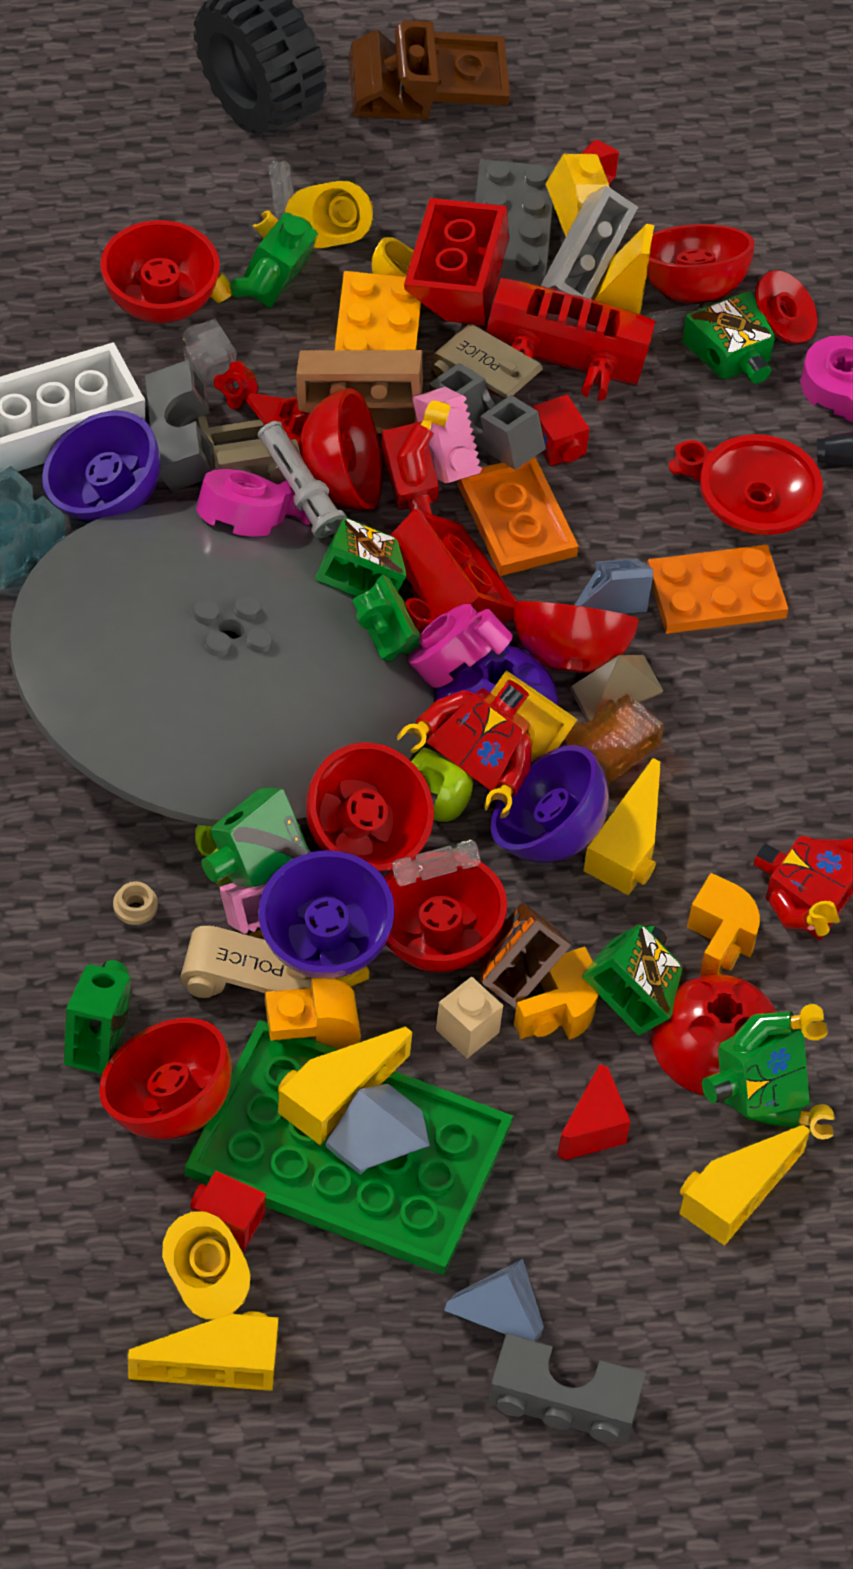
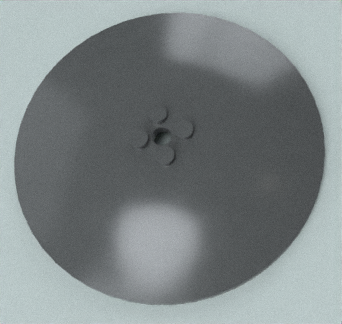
[9,501,435,826]

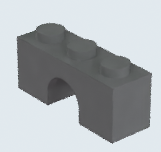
[143,359,215,491]
[429,363,546,470]
[488,1333,646,1444]

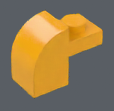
[687,873,760,976]
[514,947,598,1040]
[265,978,361,1050]

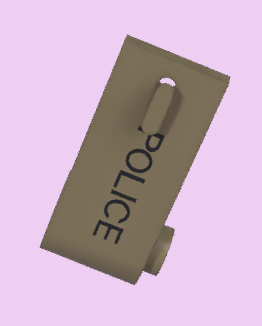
[432,324,543,398]

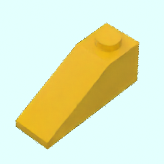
[546,154,616,258]
[591,224,654,314]
[583,758,661,896]
[278,1027,412,1145]
[679,1125,810,1246]
[128,1311,278,1391]

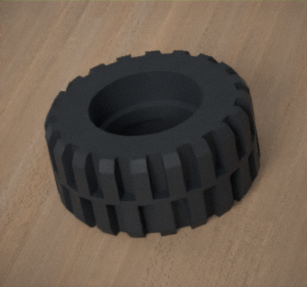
[193,0,327,136]

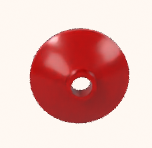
[755,270,817,344]

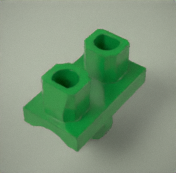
[352,575,421,662]

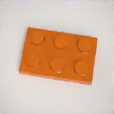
[457,457,579,576]
[647,544,788,634]

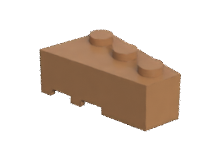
[296,350,423,434]

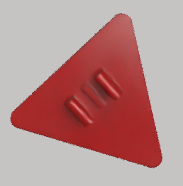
[247,393,310,455]

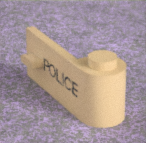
[180,926,313,998]

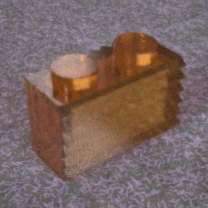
[566,693,665,785]

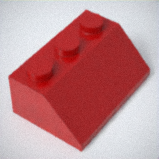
[404,198,510,326]
[390,509,517,624]

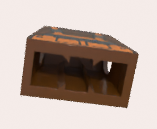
[481,903,571,1009]

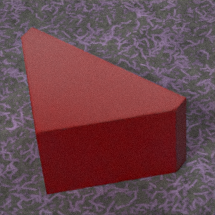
[557,1064,631,1160]

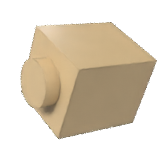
[436,976,503,1059]

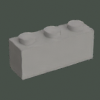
[541,186,638,299]

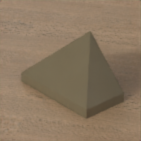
[570,655,663,725]

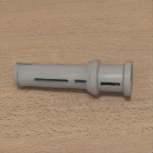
[258,421,347,538]

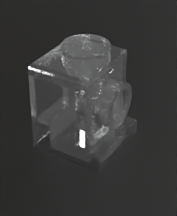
[182,319,237,387]

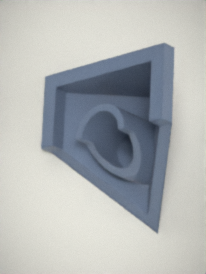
[575,558,653,614]
[326,1084,430,1175]
[444,1259,544,1342]

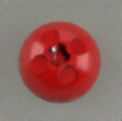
[101,220,220,324]
[646,224,755,304]
[299,388,383,511]
[513,601,639,673]
[306,742,434,872]
[384,852,507,972]
[651,974,777,1096]
[99,1018,232,1140]

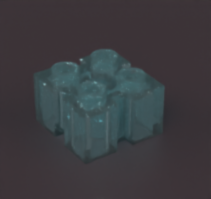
[0,466,66,590]

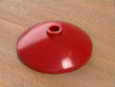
[700,434,823,535]

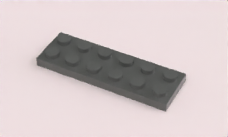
[461,159,555,332]

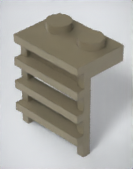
[197,416,300,484]

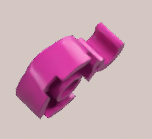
[800,336,853,422]
[196,469,311,537]
[407,604,513,688]

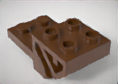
[348,20,510,120]

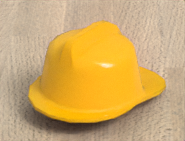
[284,181,373,248]
[162,1212,251,1320]

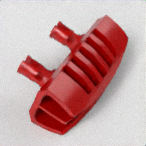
[486,278,655,401]

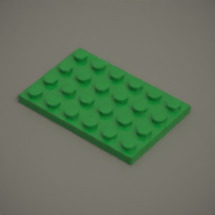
[185,1020,513,1276]

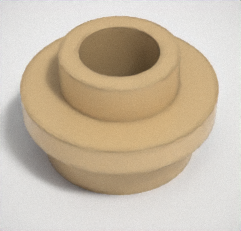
[113,882,158,925]

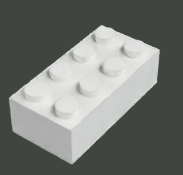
[0,342,145,477]

